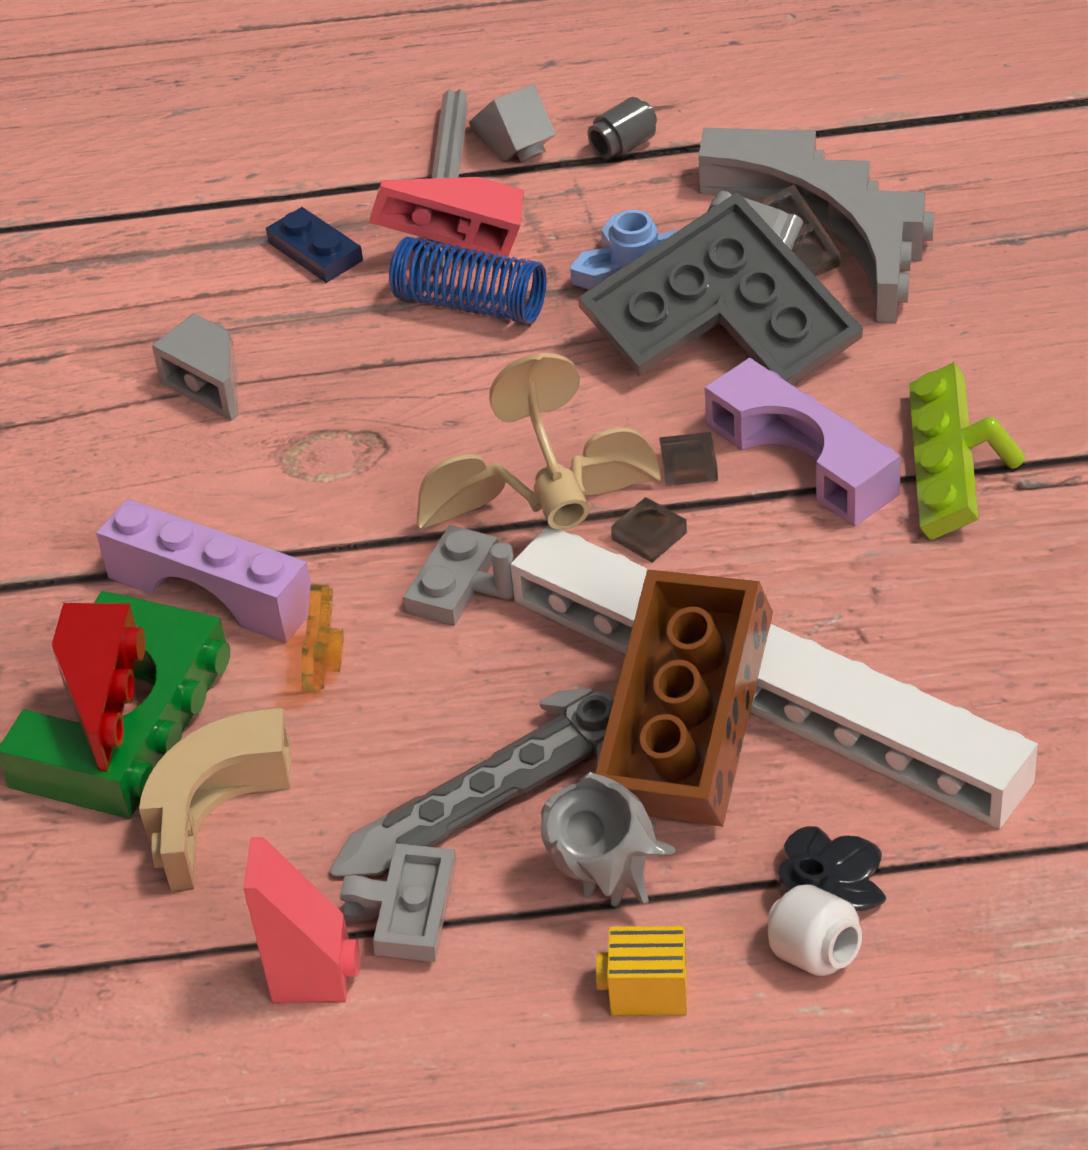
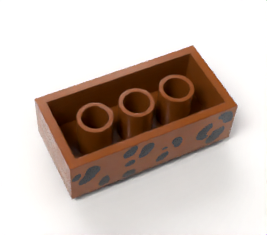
[595,569,773,827]

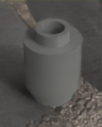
[587,97,657,159]

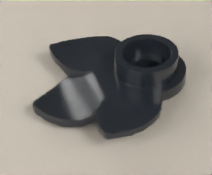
[777,826,886,911]

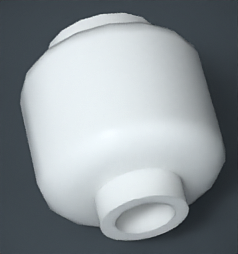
[768,884,862,977]

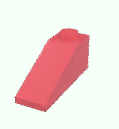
[369,177,524,261]
[243,837,360,1003]

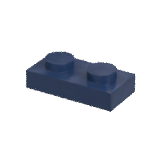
[266,207,363,283]

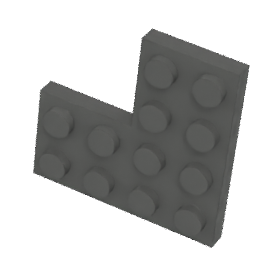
[578,192,863,385]

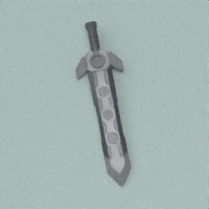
[330,688,614,877]

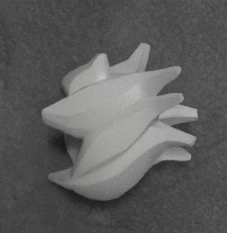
[540,772,675,907]

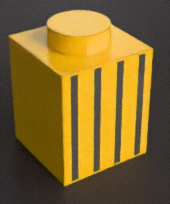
[596,926,687,1016]

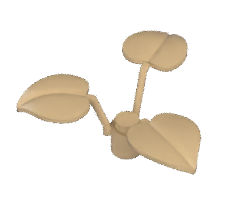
[417,353,661,530]

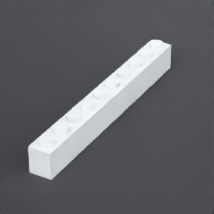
[510,525,1038,829]

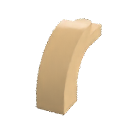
[139,708,291,891]

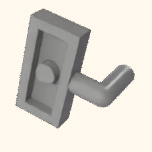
[403,525,514,626]

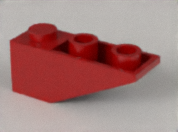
[51,603,146,771]

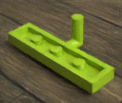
[909,362,1025,541]

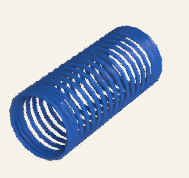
[389,236,547,324]

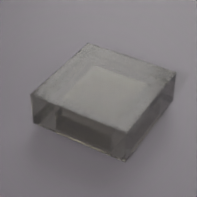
[659,432,718,486]
[611,497,687,563]

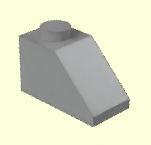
[469,84,556,162]
[152,313,238,421]

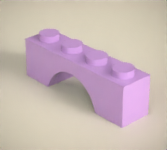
[705,357,901,527]
[96,499,316,643]

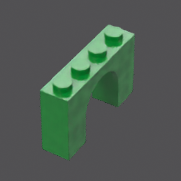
[0,591,230,819]

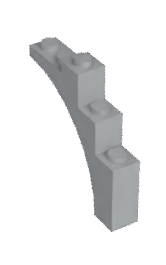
[698,128,934,323]

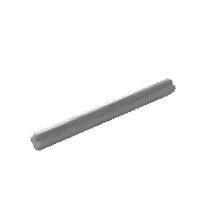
[423,89,468,272]

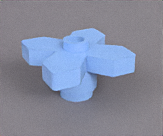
[570,210,677,290]

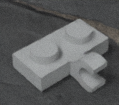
[340,843,456,962]

